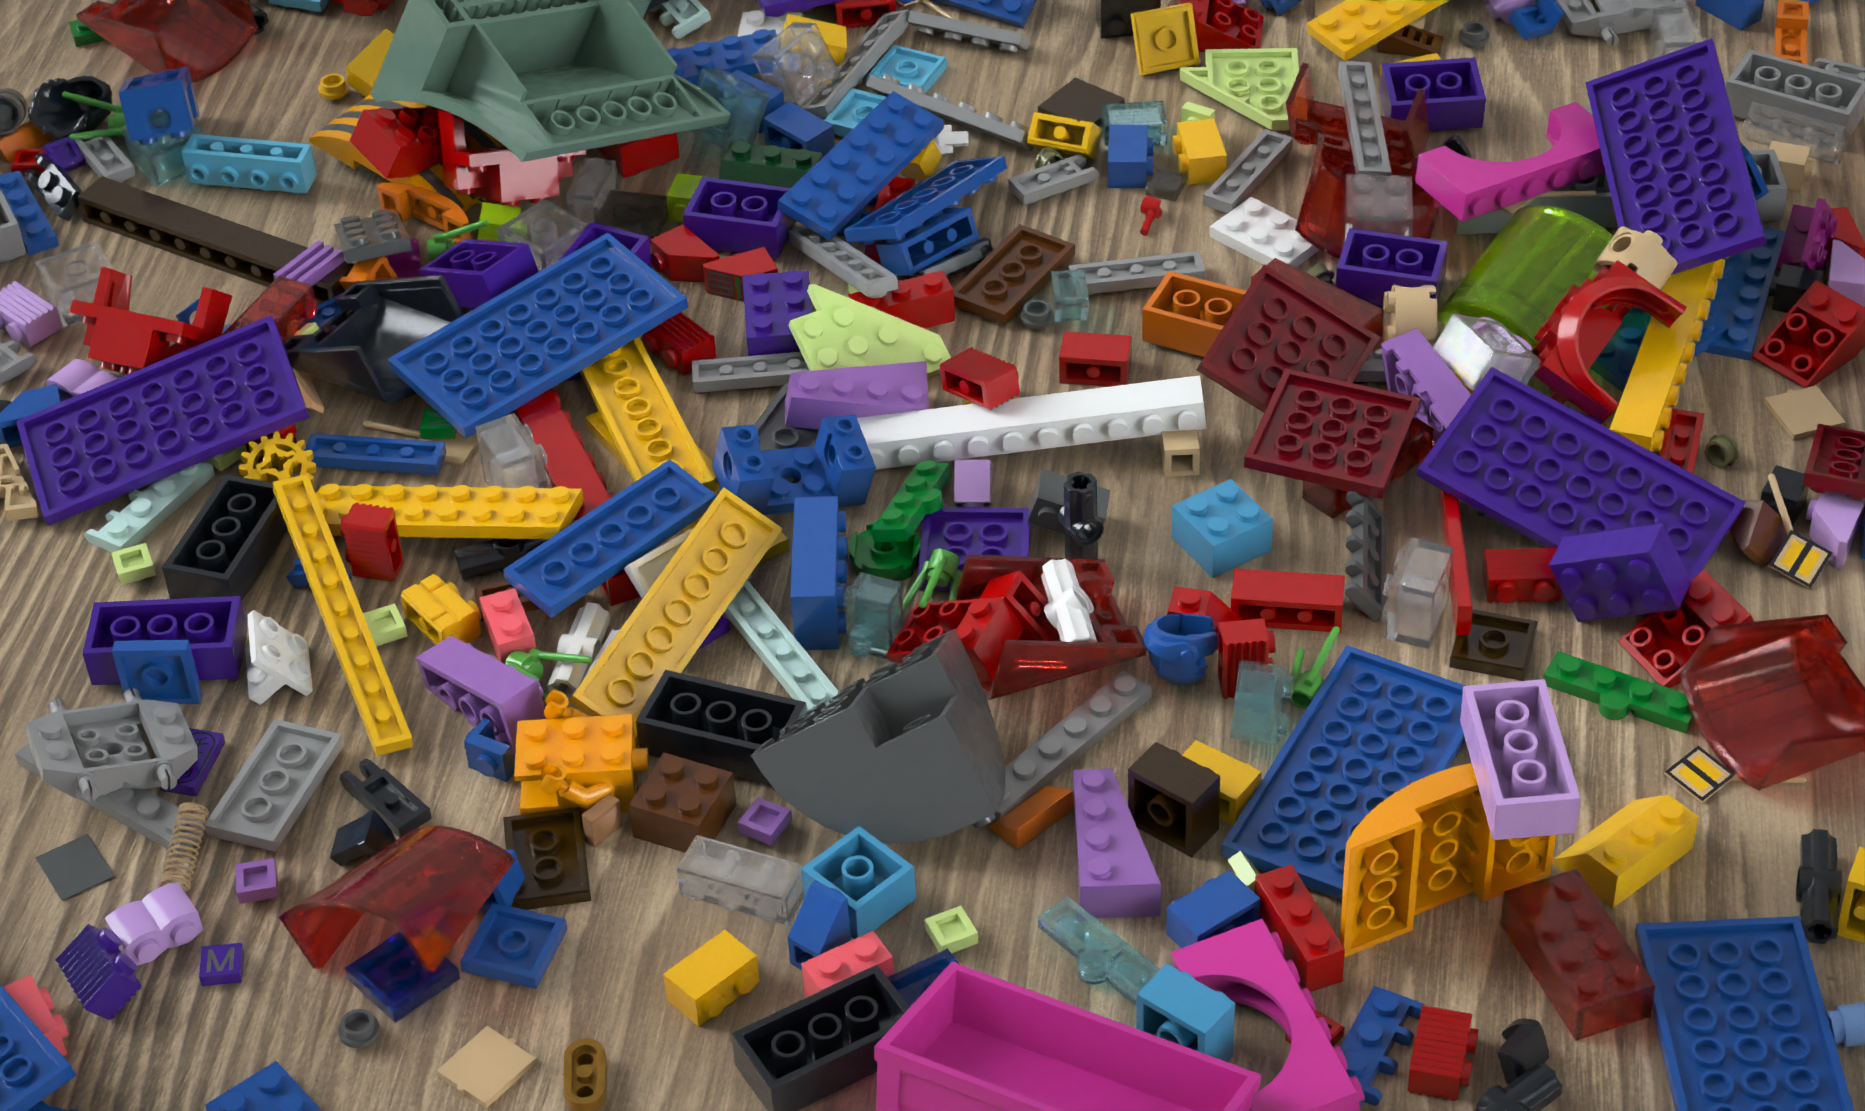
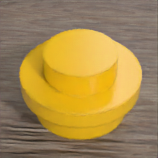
[318,73,349,101]

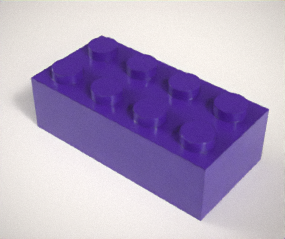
[82,596,248,685]

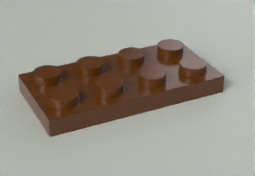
[954,224,1075,325]

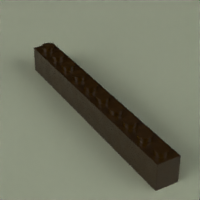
[77,176,355,305]

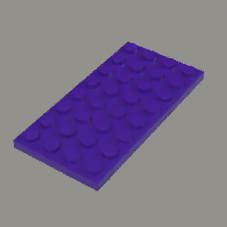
[1585,38,1767,275]
[16,315,310,526]
[1417,366,1746,580]

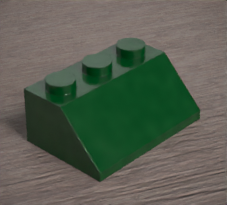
[719,141,822,188]

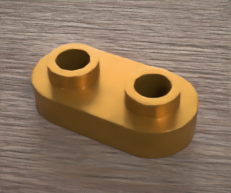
[563,1038,607,1111]

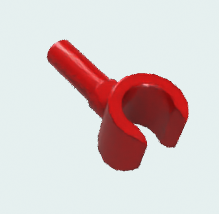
[1140,195,1162,236]

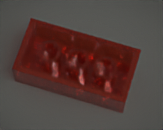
[1500,869,1656,1041]

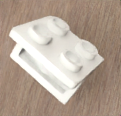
[245,610,313,705]

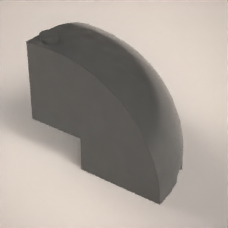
[751,629,1006,843]

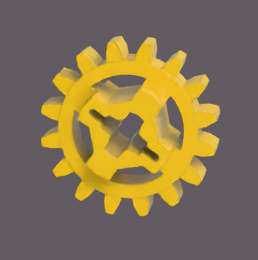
[239,431,316,486]

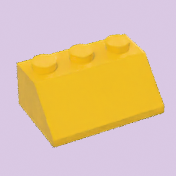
[1553,794,1699,908]

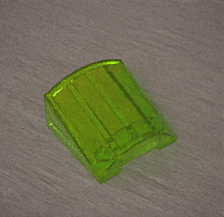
[1437,205,1613,359]

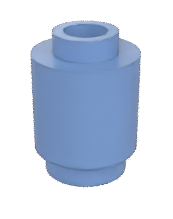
[1827,1002,1865,1048]

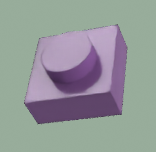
[737,797,792,846]
[235,858,279,904]

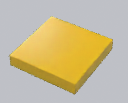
[1131,3,1200,75]

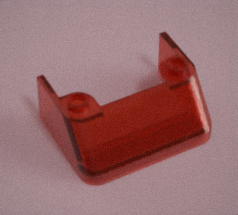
[1285,63,1430,166]

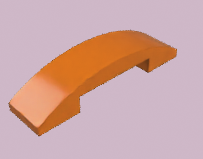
[1774,0,1809,65]
[376,183,472,244]

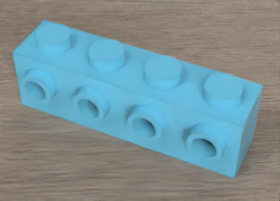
[181,134,317,194]

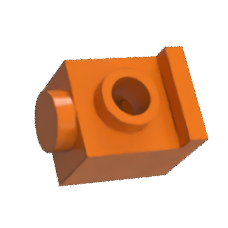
[339,256,397,291]

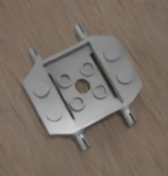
[1555,0,1688,47]
[26,688,198,801]

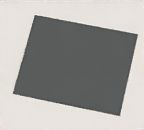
[35,834,115,901]

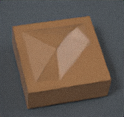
[582,794,622,847]

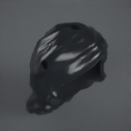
[28,76,113,141]

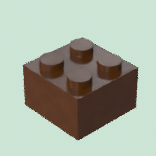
[629,752,737,858]

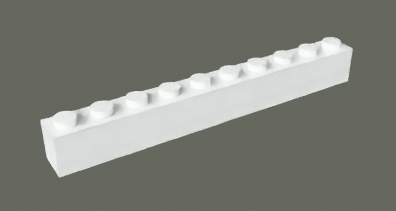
[857,375,1206,470]

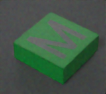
[420,409,457,439]

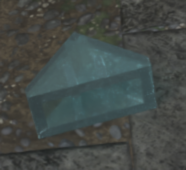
[1051,269,1089,322]

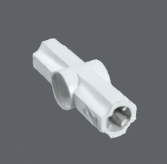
[1041,558,1097,660]
[548,602,610,703]

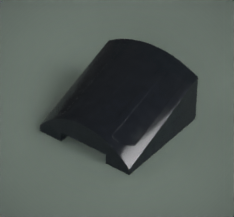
[283,275,464,402]

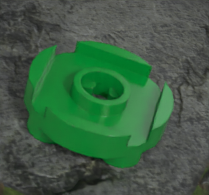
[849,521,921,580]

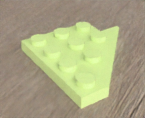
[1180,48,1303,132]
[789,284,951,378]

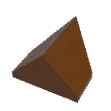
[1730,500,1799,568]

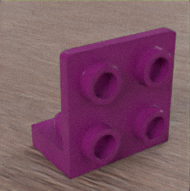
[1776,198,1838,271]

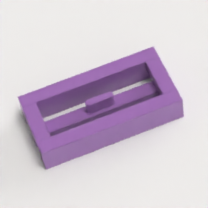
[273,240,345,296]

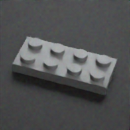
[204,719,344,852]

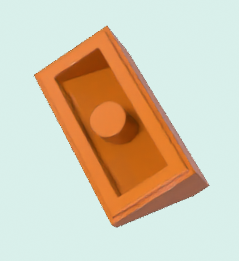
[0,120,51,163]
[990,786,1074,850]

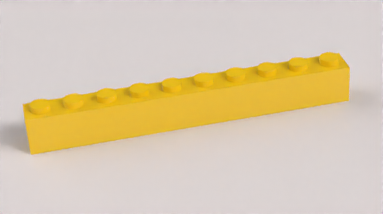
[1610,256,1729,453]

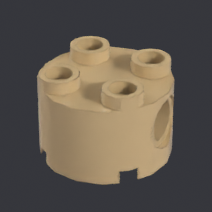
[1593,227,1678,290]
[1383,285,1437,349]

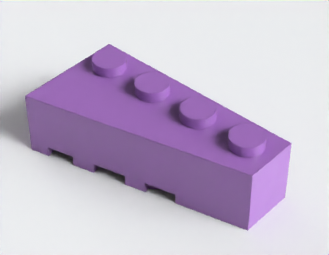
[1381,329,1471,443]
[785,361,929,429]
[416,636,547,760]
[1073,768,1161,919]

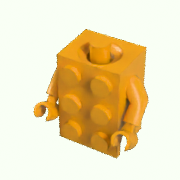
[514,690,649,815]

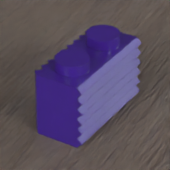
[55,924,141,1020]

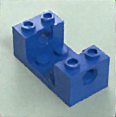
[118,66,200,145]
[712,414,876,515]

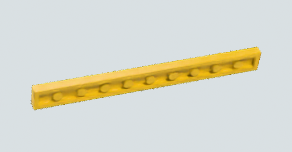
[273,474,413,756]

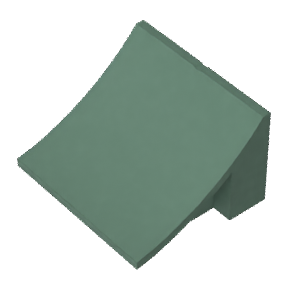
[371,0,731,162]

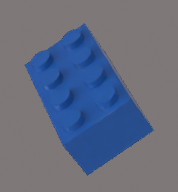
[790,496,848,650]

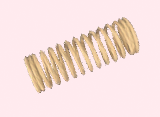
[159,802,210,892]

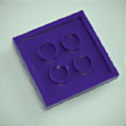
[918,507,1031,591]

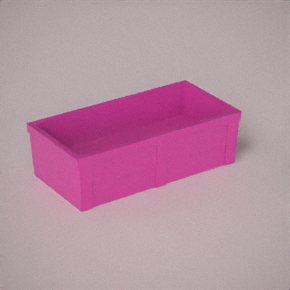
[874,962,1262,1111]

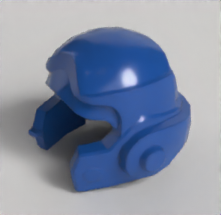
[1143,614,1218,685]

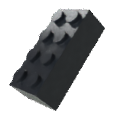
[162,474,288,601]
[635,670,807,784]
[731,965,910,1111]

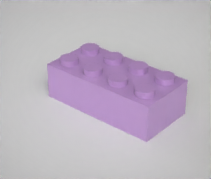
[1460,679,1581,840]

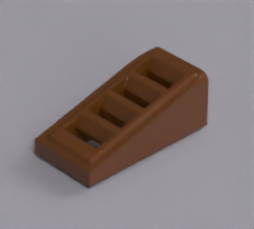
[1378,24,1443,57]

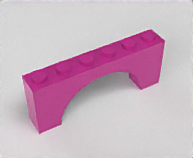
[1415,102,1606,222]
[1171,919,1364,1111]

